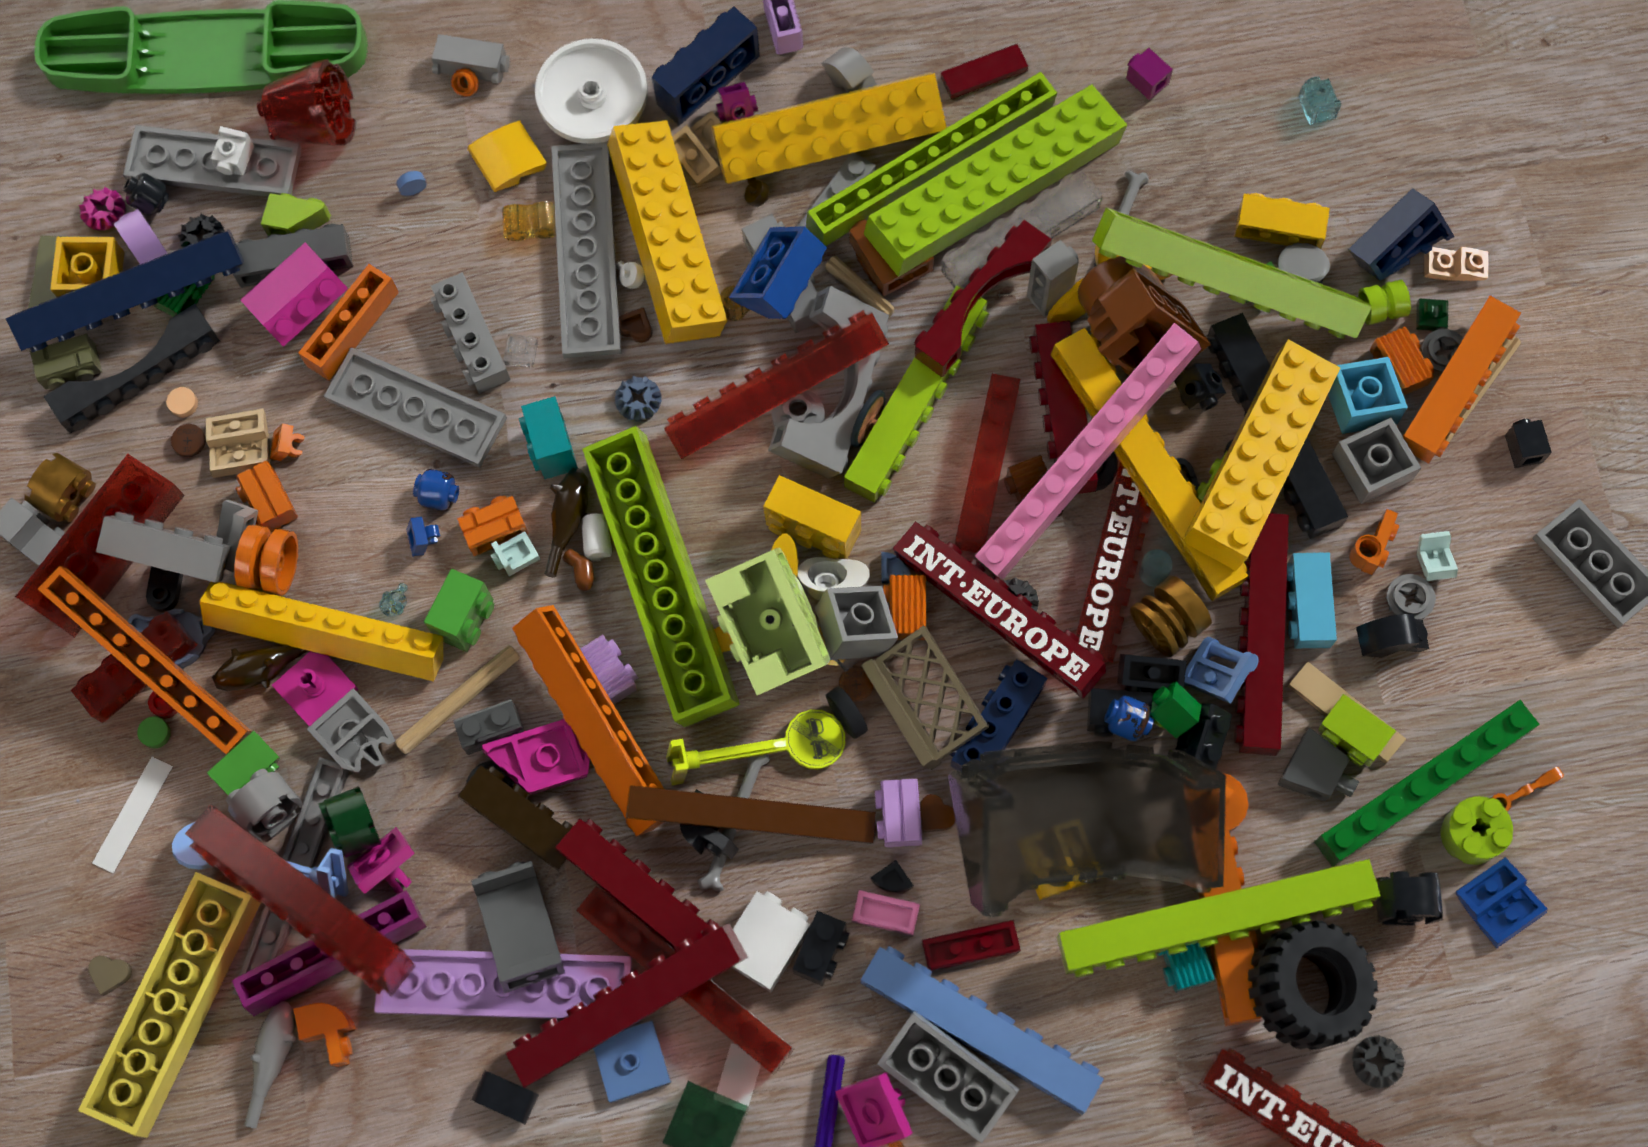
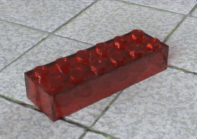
[15,454,185,638]

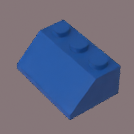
[729,226,827,319]

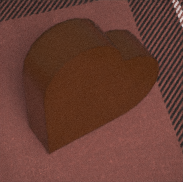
[619,307,652,343]
[920,794,957,832]

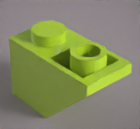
[261,193,331,236]

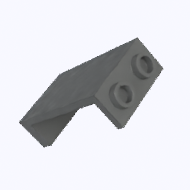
[471,861,565,993]

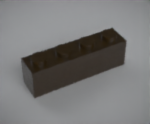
[458,765,573,871]

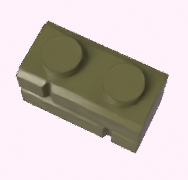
[30,333,102,390]

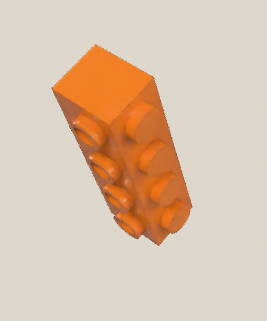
[298,264,399,381]

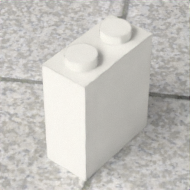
[732,891,811,993]

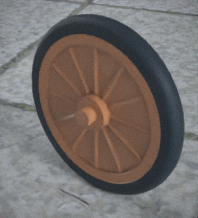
[850,390,886,447]

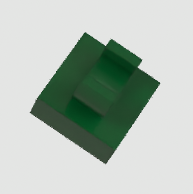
[1416,298,1448,331]

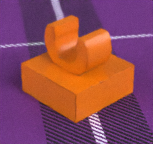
[270,423,304,461]

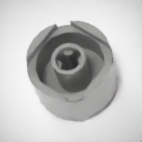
[226,769,302,842]

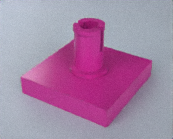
[272,651,359,727]
[347,827,415,894]
[835,1072,913,1147]

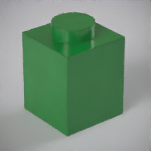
[1150,681,1202,738]

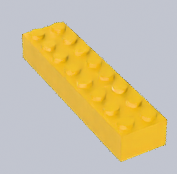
[711,73,947,184]
[607,120,727,344]
[1182,339,1340,571]

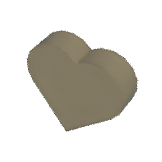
[88,956,132,996]

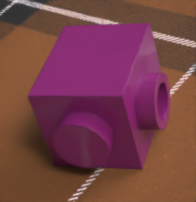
[1126,48,1173,101]

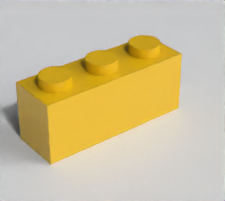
[1234,193,1330,249]

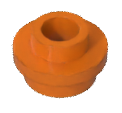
[451,68,479,97]

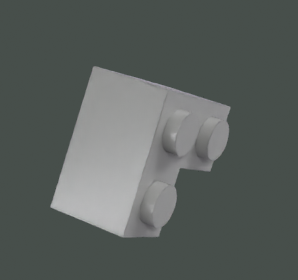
[0,497,76,575]

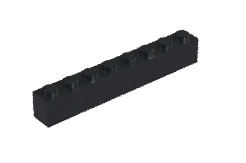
[1207,313,1348,539]

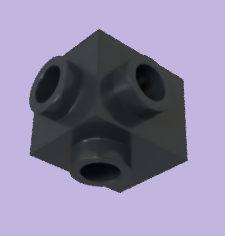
[1174,363,1226,411]

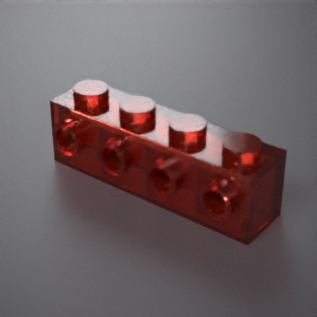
[71,611,198,723]

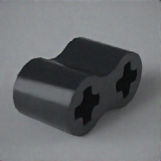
[471,1070,539,1125]

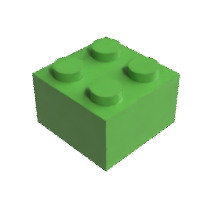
[424,568,494,652]

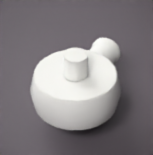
[616,261,644,289]

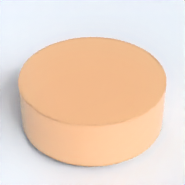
[166,387,198,418]

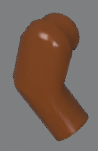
[563,549,594,591]

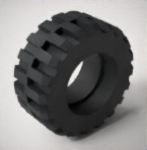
[1248,920,1378,1050]

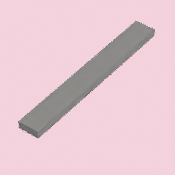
[232,757,349,996]

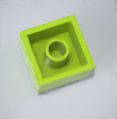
[1318,694,1396,767]

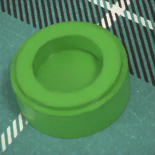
[137,717,171,748]

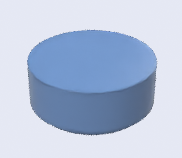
[396,171,427,196]

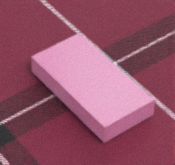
[852,890,920,936]

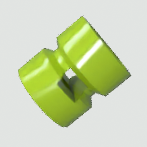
[1358,279,1411,325]

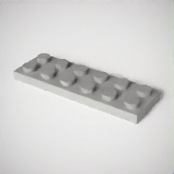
[123,125,302,197]
[324,347,507,468]

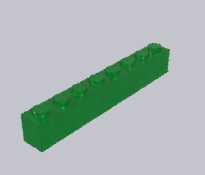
[1314,699,1540,867]

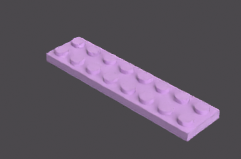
[374,948,632,1019]

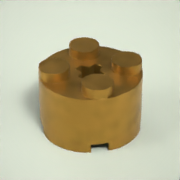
[24,453,96,522]

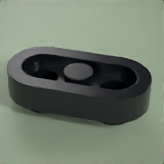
[146,566,183,613]

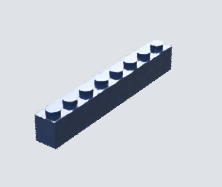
[5,229,244,353]

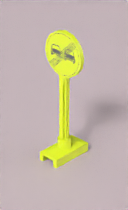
[666,709,845,786]

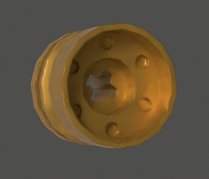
[1130,576,1212,657]

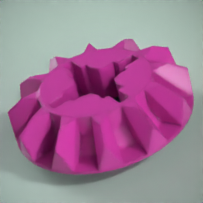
[79,187,125,230]

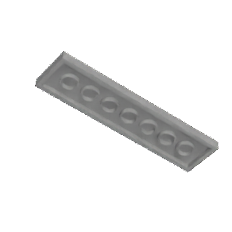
[552,142,621,359]

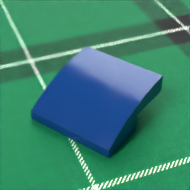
[1456,857,1548,948]

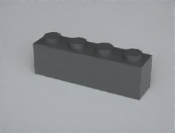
[233,224,353,288]

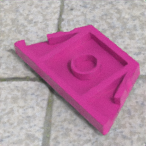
[482,719,590,796]

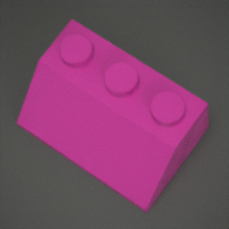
[240,242,348,347]

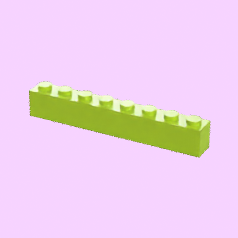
[844,285,989,503]

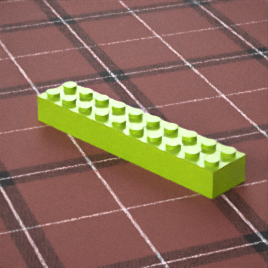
[864,84,1127,277]
[582,426,740,727]

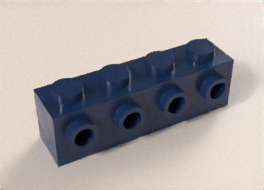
[950,659,1048,786]

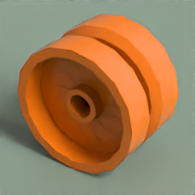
[234,524,298,596]

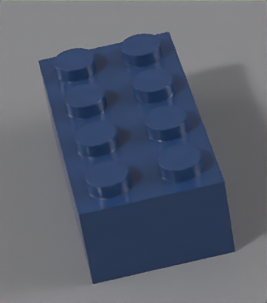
[651,6,760,126]

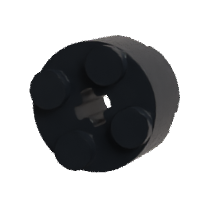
[1376,871,1443,926]

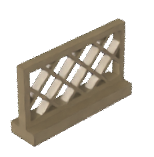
[861,625,989,770]

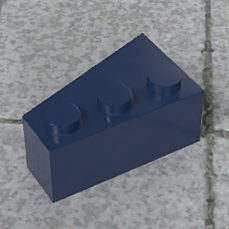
[1349,188,1455,281]

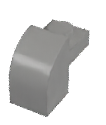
[822,47,877,93]

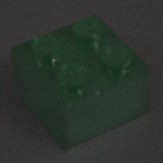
[662,1081,750,1147]

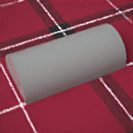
[1532,499,1648,629]
[877,1011,1020,1143]

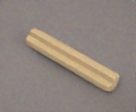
[825,256,894,318]

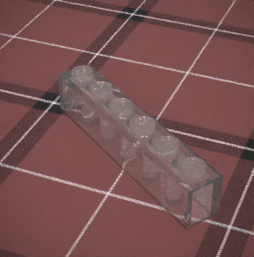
[941,170,1103,289]

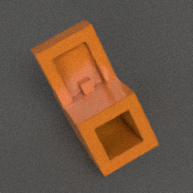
[293,1003,356,1068]

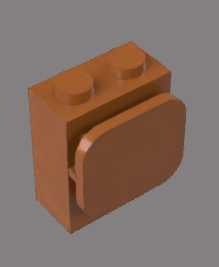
[849,219,934,297]

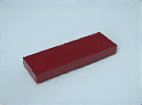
[940,43,1029,100]
[921,920,1021,971]

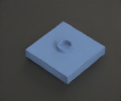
[594,1021,671,1103]

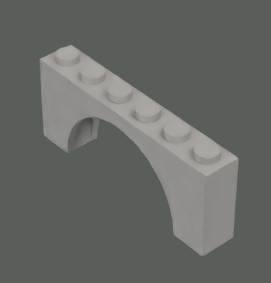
[768,286,889,478]

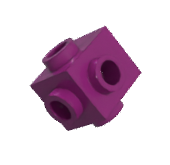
[716,82,758,122]

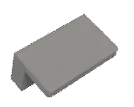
[216,499,258,572]

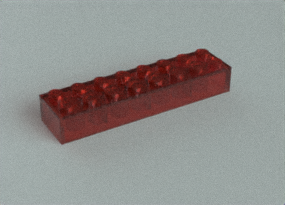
[185,804,416,997]

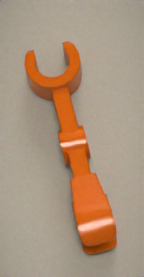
[1491,767,1564,812]

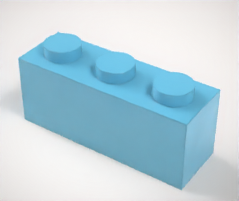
[1286,552,1337,649]

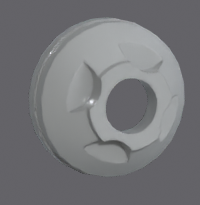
[772,388,825,427]

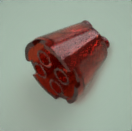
[257,59,356,146]

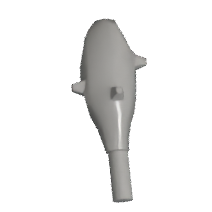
[244,1001,297,1128]

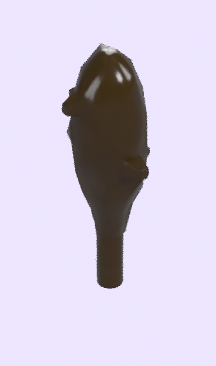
[544,467,589,578]
[212,645,308,691]

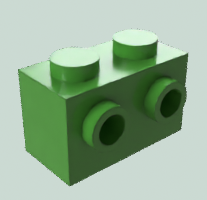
[207,730,280,795]

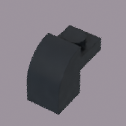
[1356,614,1429,658]
[680,789,739,859]

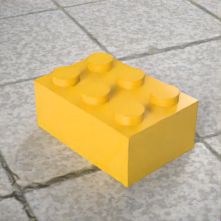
[763,475,861,559]

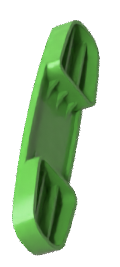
[34,0,368,94]

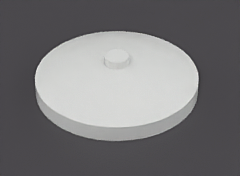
[535,39,648,144]

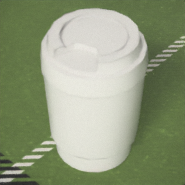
[582,513,612,561]

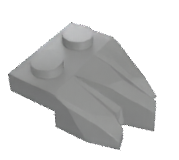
[307,688,395,773]

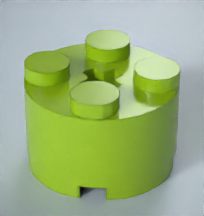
[1440,796,1513,865]

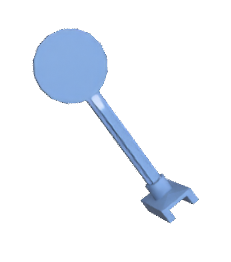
[172,819,349,915]

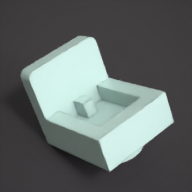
[490,531,540,576]
[1417,531,1458,581]

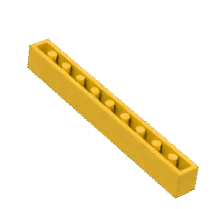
[1051,328,1248,601]

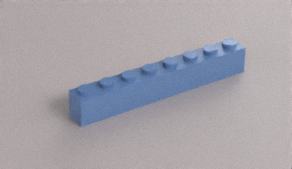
[861,946,1104,1115]

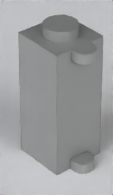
[432,34,510,84]

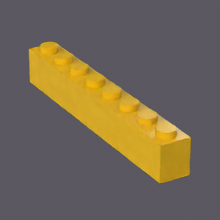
[200,581,444,682]

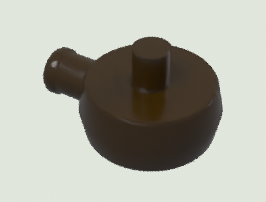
[744,177,770,207]

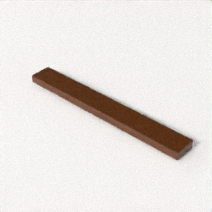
[626,785,876,844]

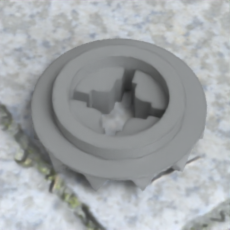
[1385,574,1436,620]

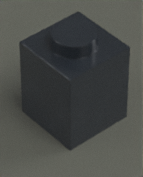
[1505,419,1552,468]

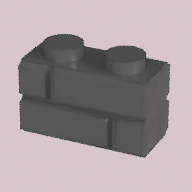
[453,699,525,755]

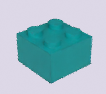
[519,396,578,480]

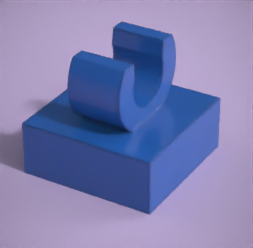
[406,517,440,557]

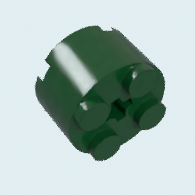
[318,786,382,858]

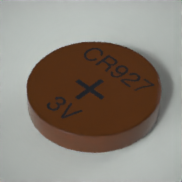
[171,424,206,457]

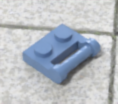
[1184,637,1259,704]

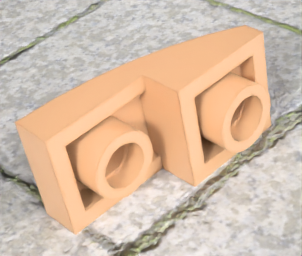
[1424,247,1488,281]

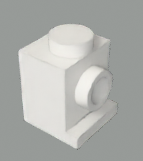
[210,126,254,176]

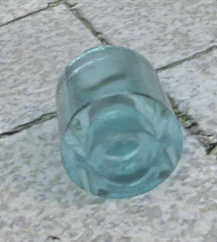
[1139,549,1173,587]

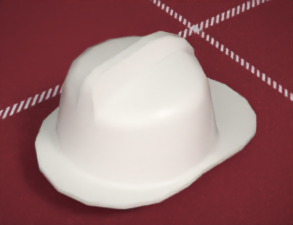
[798,557,870,601]

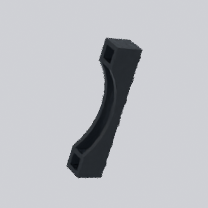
[43,304,220,434]

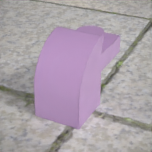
[114,209,168,264]

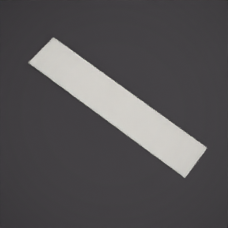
[92,757,173,873]

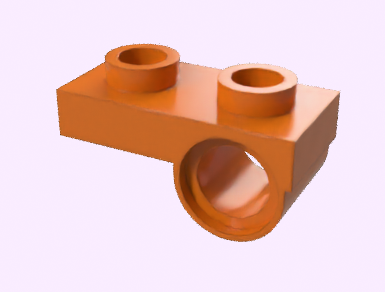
[1349,509,1399,575]

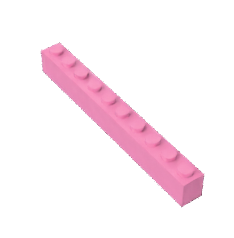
[975,323,1201,579]

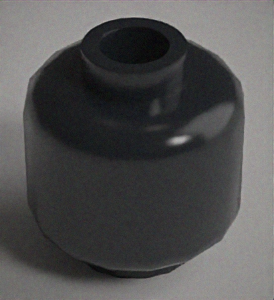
[123,173,169,215]

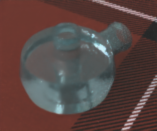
[379,583,408,617]

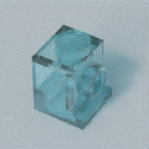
[1298,77,1342,126]

